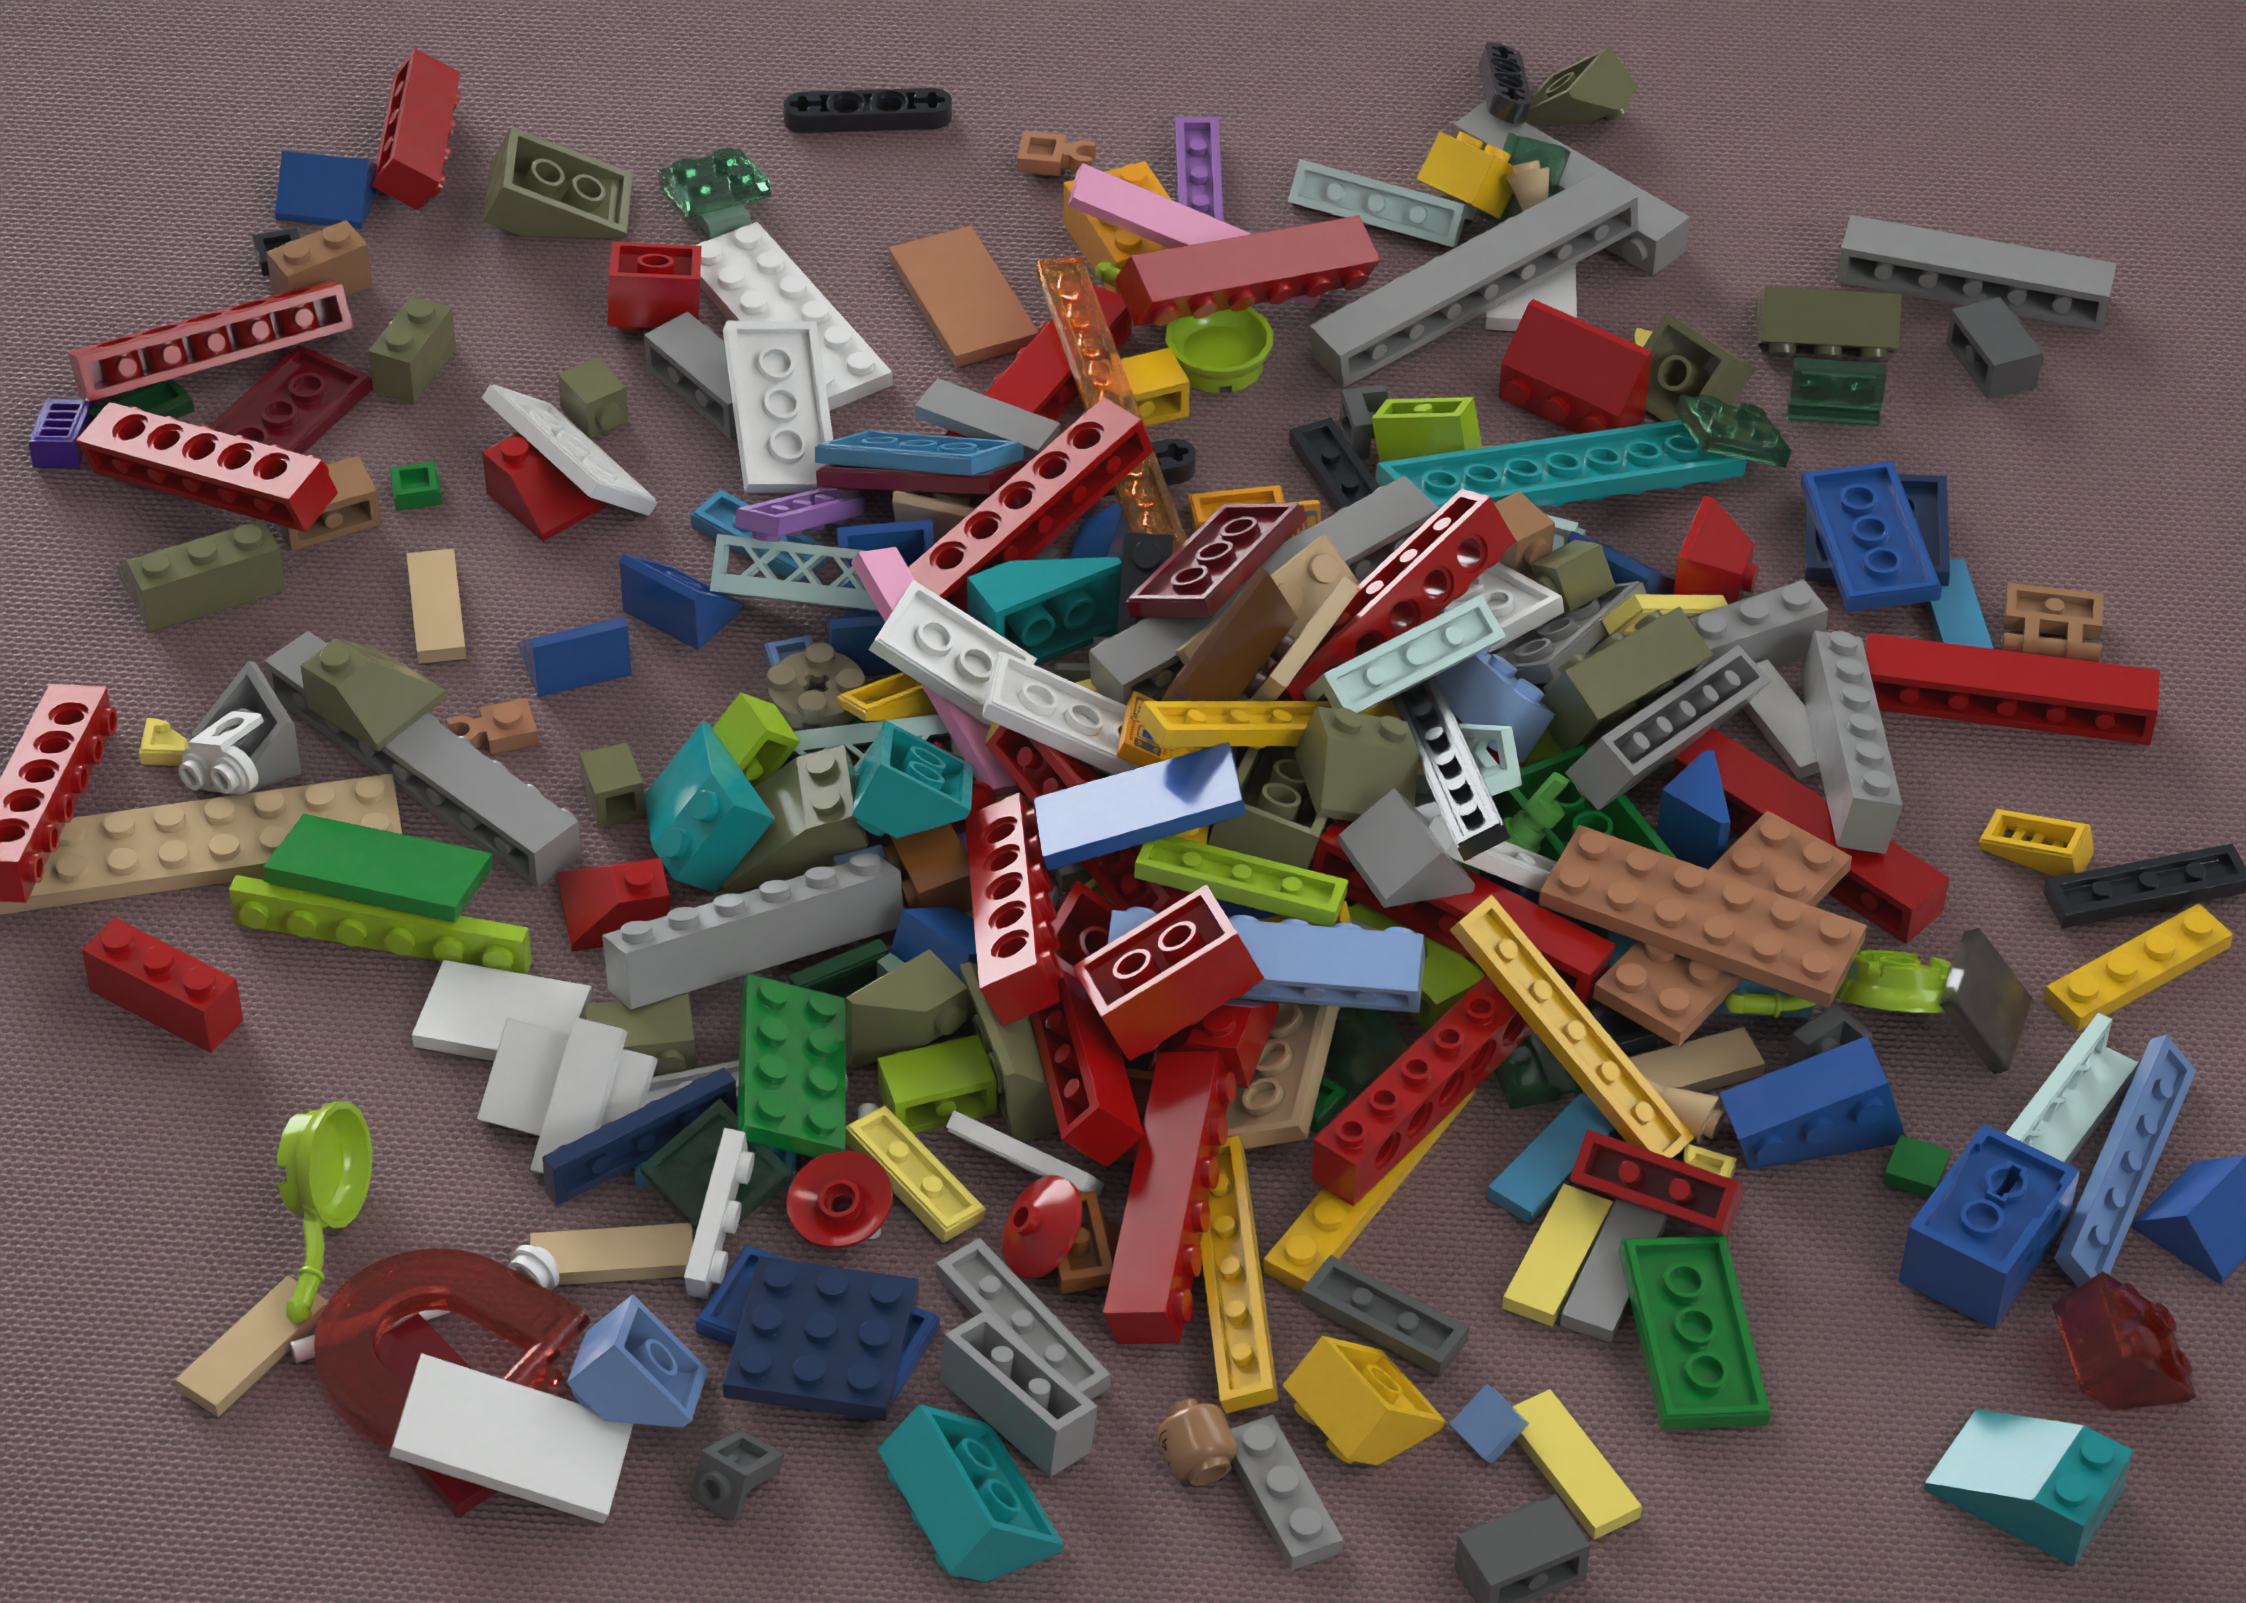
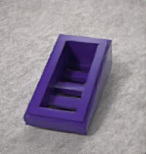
[29,399,93,468]

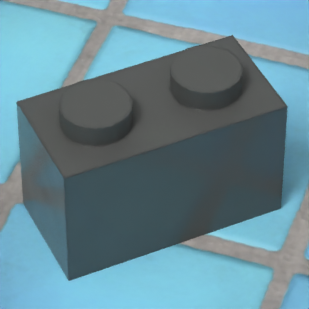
[1946,297,2044,400]
[1454,1495,1590,1603]

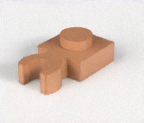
[1017,131,1096,176]
[447,698,539,754]

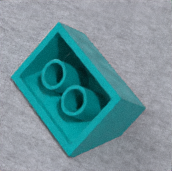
[852,720,974,838]
[877,1404,1065,1582]

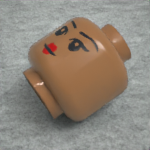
[1156,1399,1238,1486]

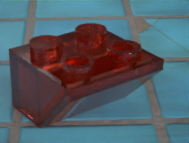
[2052,1271,2197,1411]

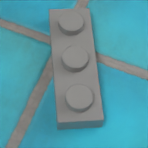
[1230,1415,1343,1571]

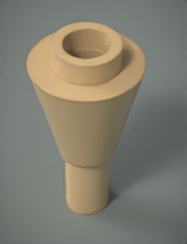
[1506,160,1549,212]
[1645,1078,1726,1144]

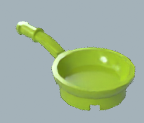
[1095,262,1273,393]
[1725,950,1959,1018]
[277,1101,373,1324]

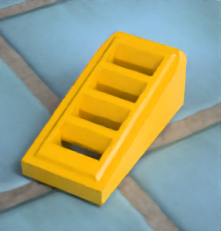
[837,672,938,722]
[1979,809,2094,877]

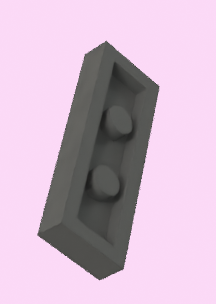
[1301,1255,1469,1376]

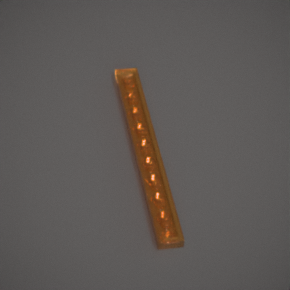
[1037,257,1187,553]

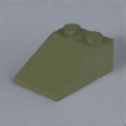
[483,127,633,239]
[723,744,870,894]

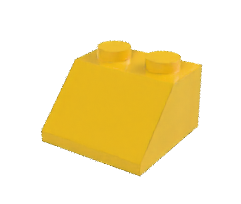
[1283,1336,1447,1466]

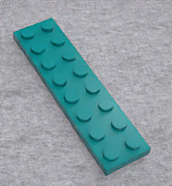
[1375,417,1747,508]

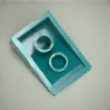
[967,557,1122,666]
[644,722,775,893]
[1924,1409,2134,1566]

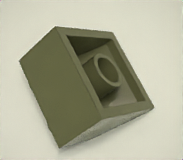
[1294,706,1419,822]

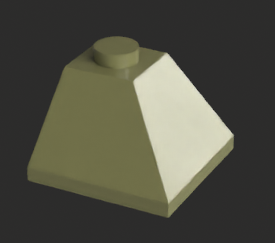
[1524,46,1639,126]
[1644,312,1756,424]
[300,638,446,751]
[845,949,968,1069]

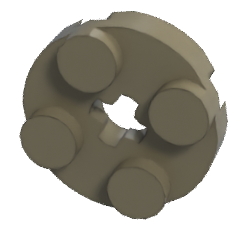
[767,642,865,730]

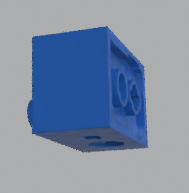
[1898,1124,2080,1329]

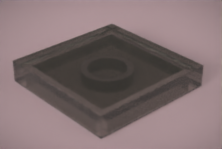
[1939,928,2033,1074]

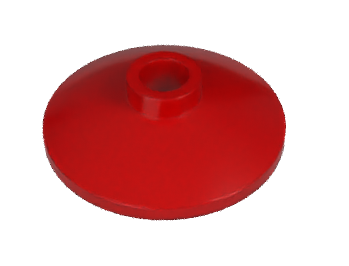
[786,1150,893,1249]
[1002,1175,1082,1279]

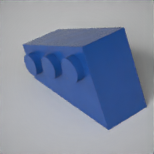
[1720,1036,1906,1170]

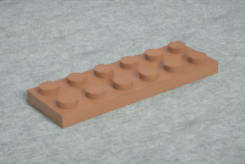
[1593,811,1852,1047]
[1539,825,1867,1008]

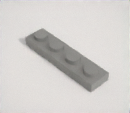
[936,1238,1111,1400]

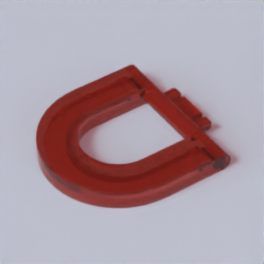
[314,1248,590,1478]

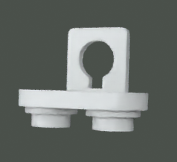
[178,711,264,795]

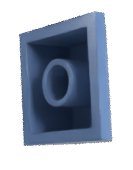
[567,1294,708,1428]

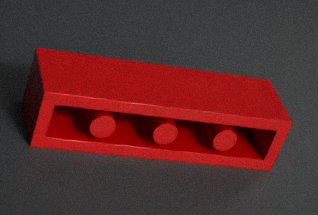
[372,48,461,210]
[1030,969,1144,1168]

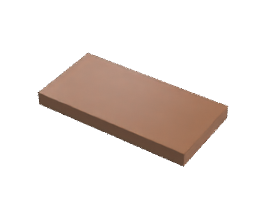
[888,225,1039,368]

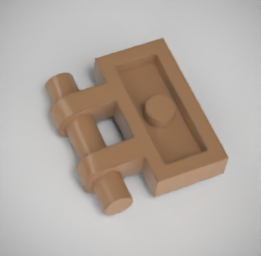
[2002,583,2104,662]

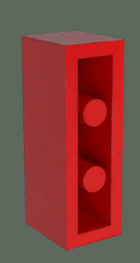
[82,918,243,1053]
[1569,1129,1745,1239]

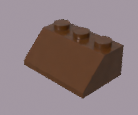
[1161,566,1298,701]

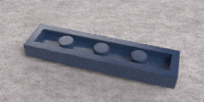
[542,1067,738,1206]

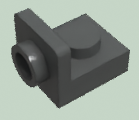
[1339,385,1388,460]
[1787,1003,1873,1067]
[690,1429,784,1521]

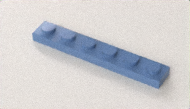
[2054,1034,2197,1296]

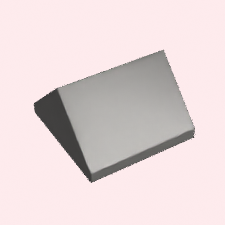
[192,660,302,795]
[1337,788,1475,908]

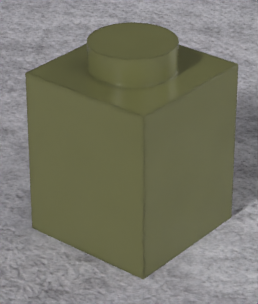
[558,357,629,439]
[1530,540,1616,612]
[579,742,646,829]

